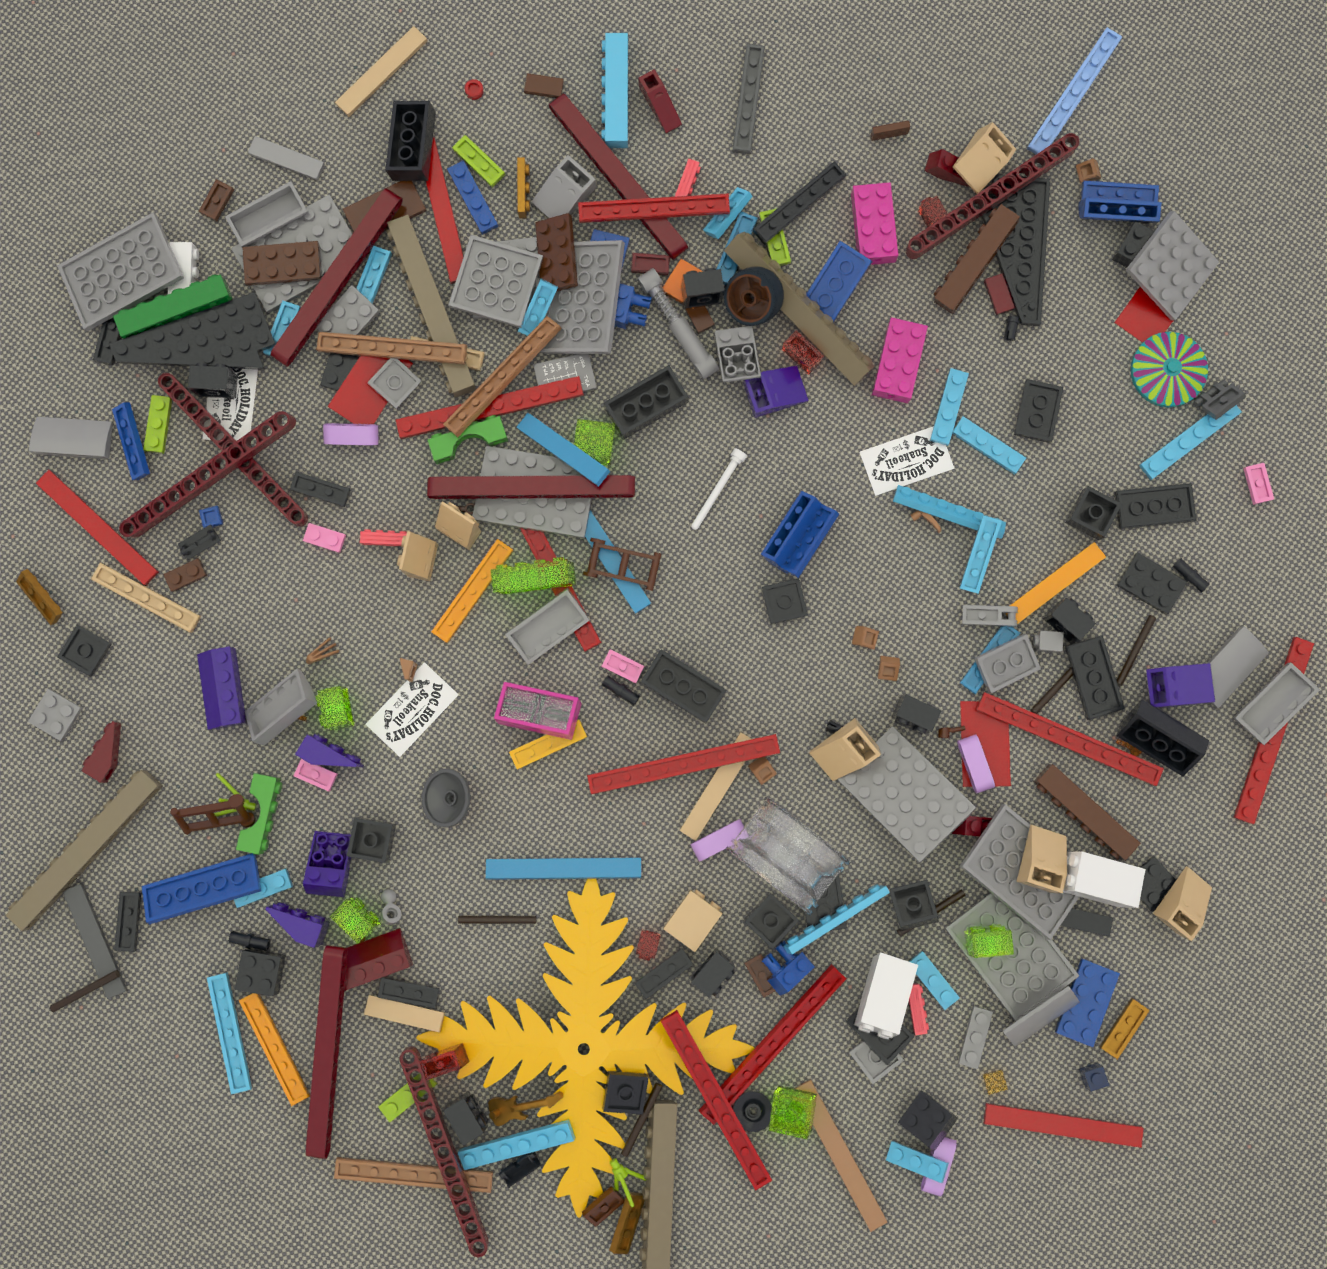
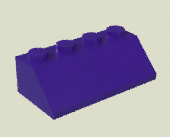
[197,646,247,730]

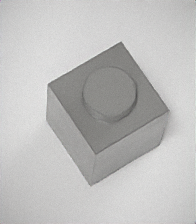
[1033,630,1064,653]

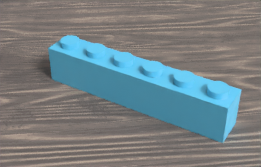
[601,33,628,148]

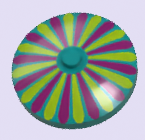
[1131,332,1208,408]

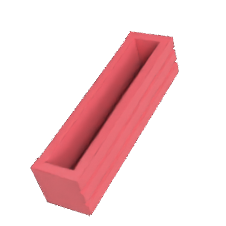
[675,159,701,197]
[360,529,407,547]
[908,983,929,1035]

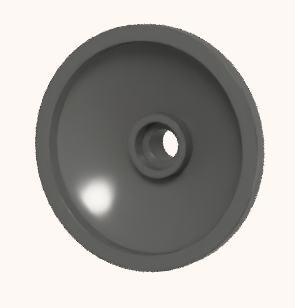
[422,769,471,827]

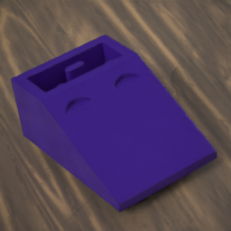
[743,366,809,418]
[1146,663,1215,709]
[295,733,364,768]
[303,831,351,898]
[265,902,330,948]

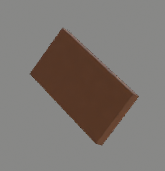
[343,181,427,232]

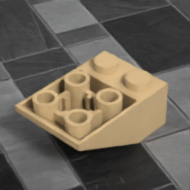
[953,122,1017,194]
[435,501,482,550]
[397,531,438,581]
[809,718,881,781]
[1017,825,1067,893]
[1153,866,1212,941]

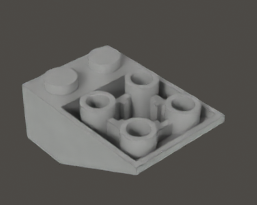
[531,155,597,218]
[715,326,761,383]

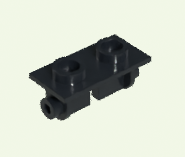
[178,524,221,560]
[499,1152,541,1188]

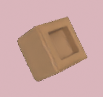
[1076,158,1101,183]
[852,626,879,650]
[878,656,900,681]
[400,658,418,682]
[748,757,777,785]

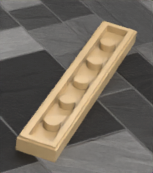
[335,26,428,117]
[91,563,201,633]
[679,732,751,841]

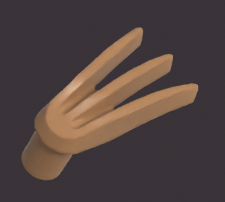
[910,510,941,533]
[306,637,339,664]

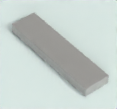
[248,136,325,181]

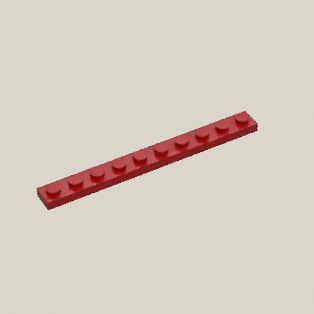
[396,376,584,439]
[1233,637,1314,824]
[976,692,1164,786]
[587,734,780,795]
[698,964,847,1125]
[660,1010,773,1191]

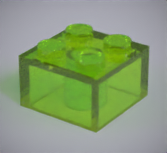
[574,419,616,465]
[316,686,355,730]
[329,897,381,944]
[965,924,1014,958]
[768,1086,817,1139]

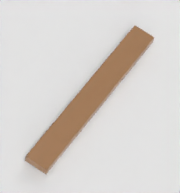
[443,316,561,438]
[316,332,467,365]
[793,1079,888,1232]
[334,1157,493,1193]

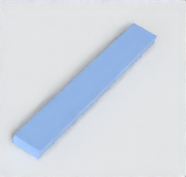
[1027,27,1122,154]

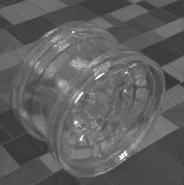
[725,796,851,915]

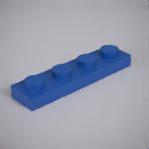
[447,160,498,235]
[112,402,150,480]

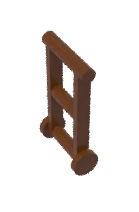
[582,538,661,591]
[170,794,256,835]

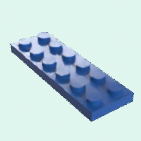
[142,853,261,925]

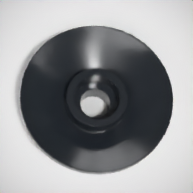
[733,1091,773,1132]

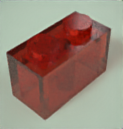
[782,330,824,375]
[419,1043,470,1080]

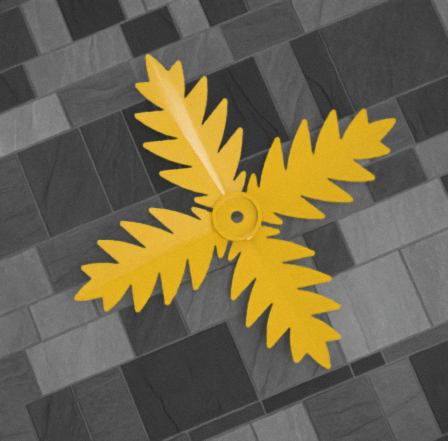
[416,879,755,1218]

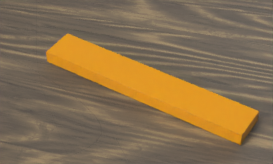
[431,539,514,643]
[1005,542,1106,624]
[239,993,310,1106]

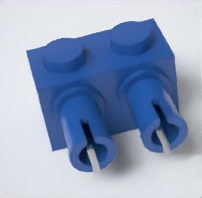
[615,284,652,329]
[761,940,815,996]

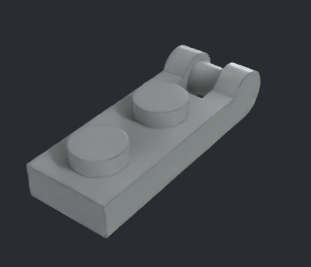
[962,605,1018,627]

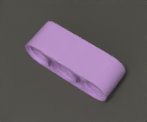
[323,423,379,445]
[957,734,995,794]
[690,819,749,862]
[921,1137,957,1197]

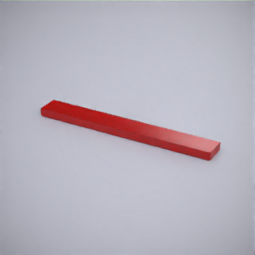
[426,137,464,284]
[578,193,730,223]
[36,470,159,586]
[520,528,601,652]
[983,1103,1144,1148]

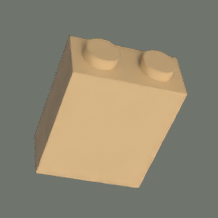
[663,889,722,952]

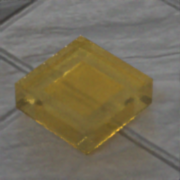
[982,1069,1008,1095]

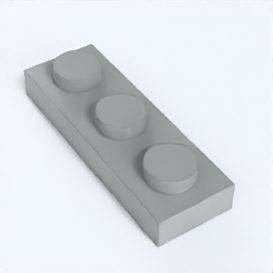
[958,1006,993,1069]

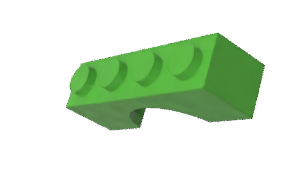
[428,415,508,465]
[236,773,282,855]

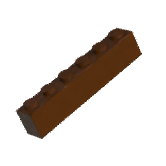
[933,204,1020,315]
[1033,764,1141,861]

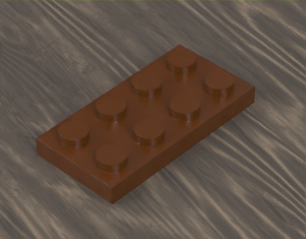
[535,213,578,292]
[242,241,321,286]

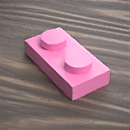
[1243,463,1274,505]
[303,523,346,553]
[602,649,645,684]
[294,759,338,791]

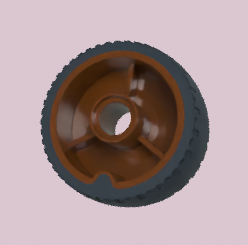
[724,267,784,326]

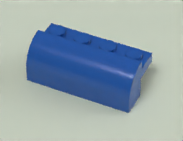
[1079,181,1162,223]
[761,491,839,578]

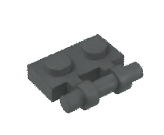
[1193,379,1246,420]

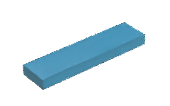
[716,211,758,285]
[960,626,1020,694]

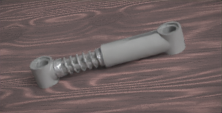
[637,268,719,380]

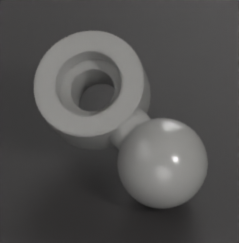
[380,889,401,925]

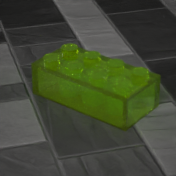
[491,557,576,595]

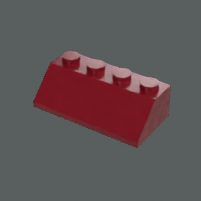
[345,928,413,991]

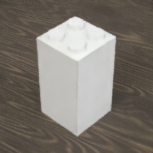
[1063,852,1145,908]
[854,952,918,1040]

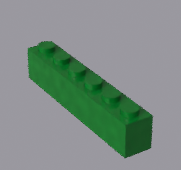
[113,274,233,339]

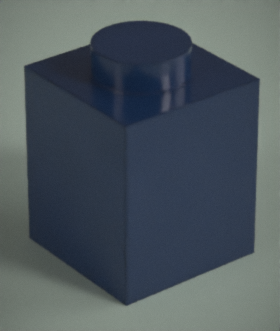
[1079,1063,1110,1092]

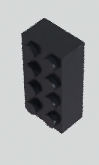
[385,101,436,181]
[603,365,689,440]
[641,649,727,724]
[1116,699,1209,777]

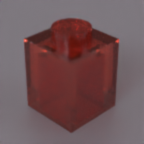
[918,196,947,228]
[636,929,661,961]

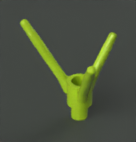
[214,773,256,817]
[610,1158,646,1207]

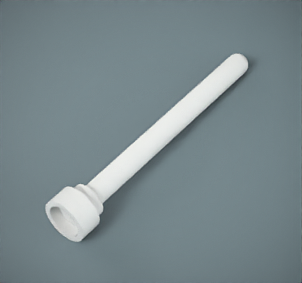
[691,448,747,530]

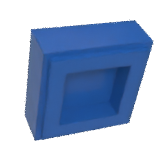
[199,506,223,528]

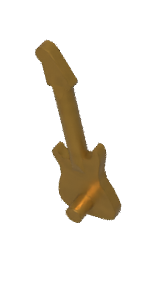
[488,1091,563,1126]

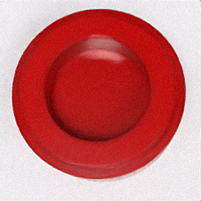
[465,79,484,100]

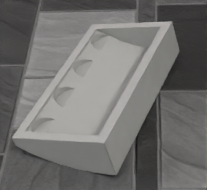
[225,181,309,247]
[29,417,113,459]
[505,588,590,665]
[1206,626,1269,709]
[1233,662,1320,745]
[245,668,317,746]
[1003,986,1080,1047]

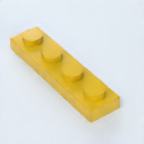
[509,720,587,770]

